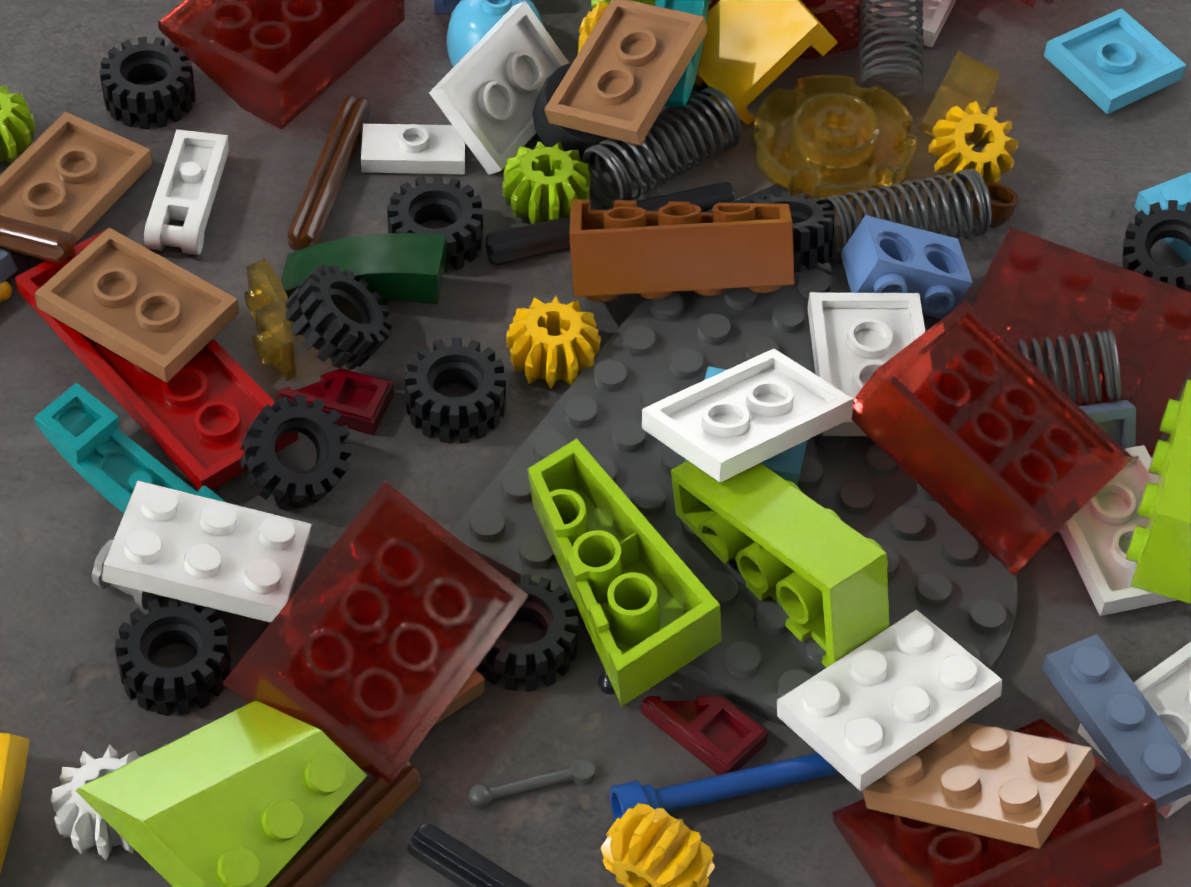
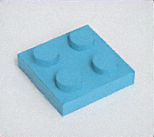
[1044,8,1186,114]

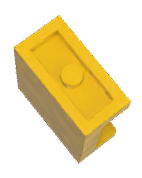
[695,0,838,125]

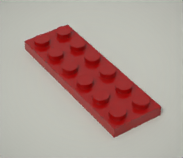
[15,230,299,491]

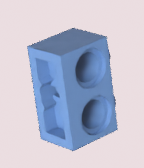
[840,215,973,320]

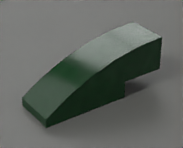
[277,233,446,306]

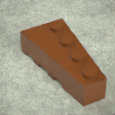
[570,199,794,302]

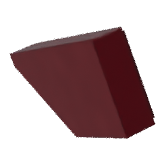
[275,368,394,436]
[641,695,769,775]

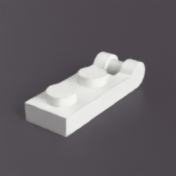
[144,129,229,255]

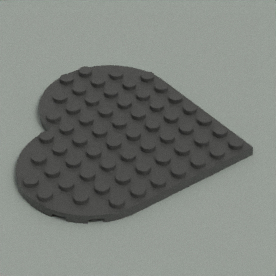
[447,266,1018,727]

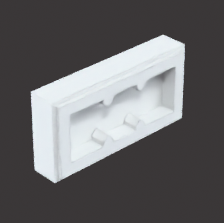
[361,124,466,174]

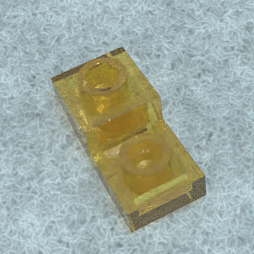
[918,51,1002,145]
[244,258,297,382]

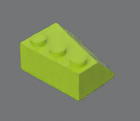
[76,700,367,887]

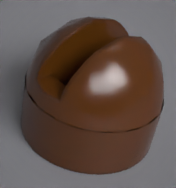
[973,182,1018,228]

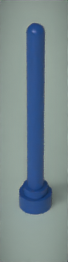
[610,753,840,821]

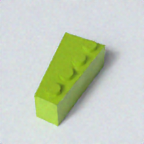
[1125,379,1191,604]
[527,439,722,707]
[671,460,890,668]

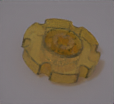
[752,75,917,208]

